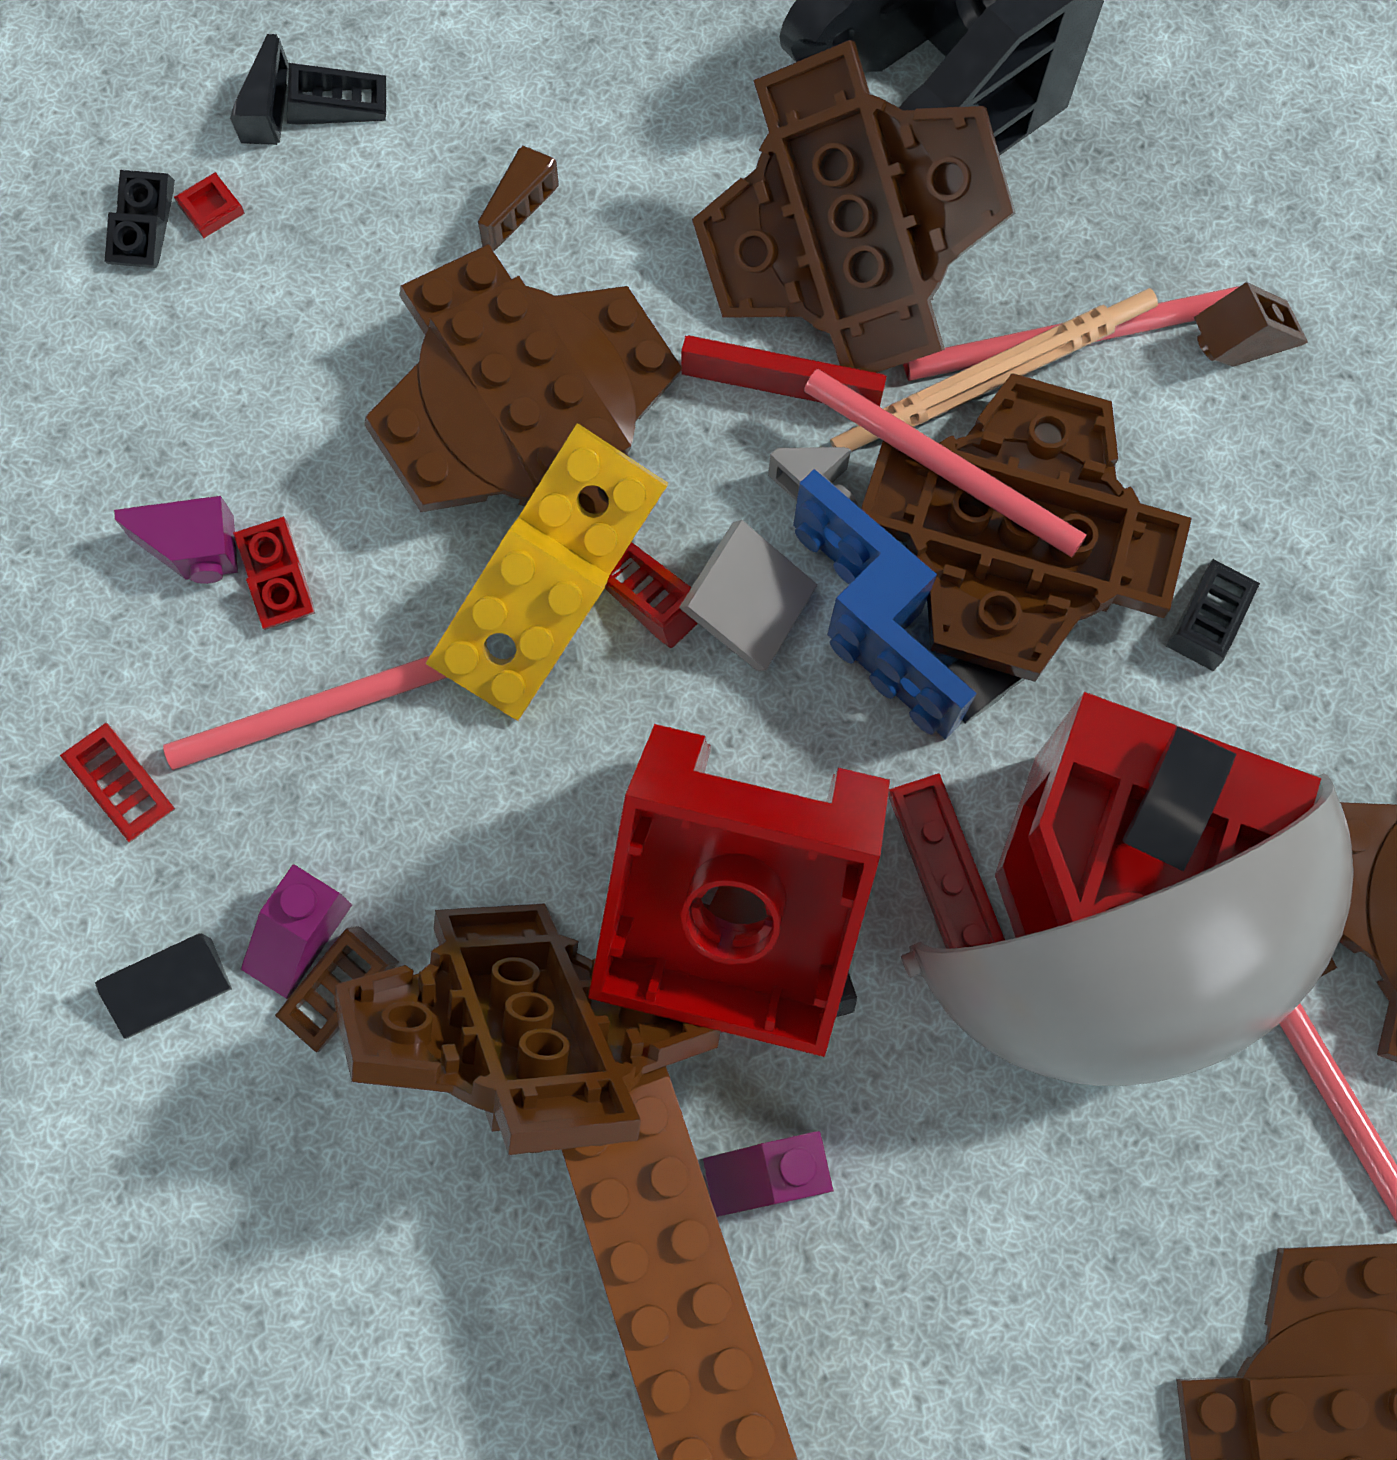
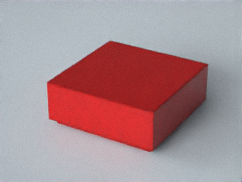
[174,172,245,239]

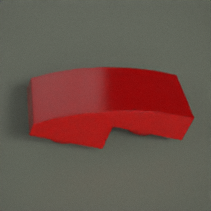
[233,516,315,630]

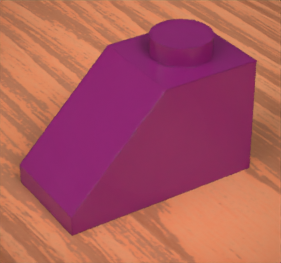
[114,496,238,584]
[241,864,352,1000]
[703,1131,834,1217]

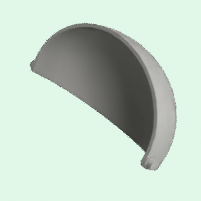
[901,773,1353,1086]

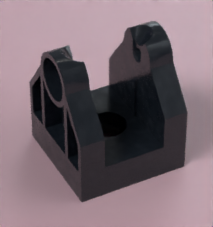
[779,0,1104,155]

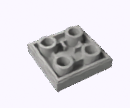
[679,520,818,671]

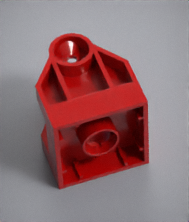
[995,692,1321,938]
[588,724,890,1057]

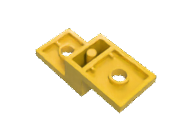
[425,423,668,721]

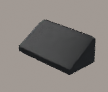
[95,933,232,1039]

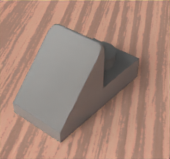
[768,447,858,506]

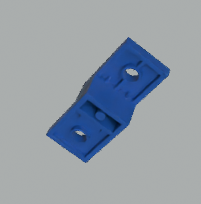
[793,469,977,740]

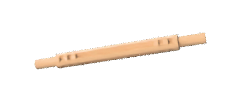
[830,288,1158,452]

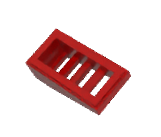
[605,542,698,648]
[60,722,175,843]

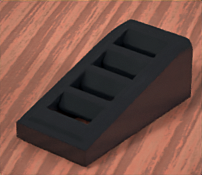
[230,34,289,145]
[287,63,386,125]
[1166,559,1260,671]

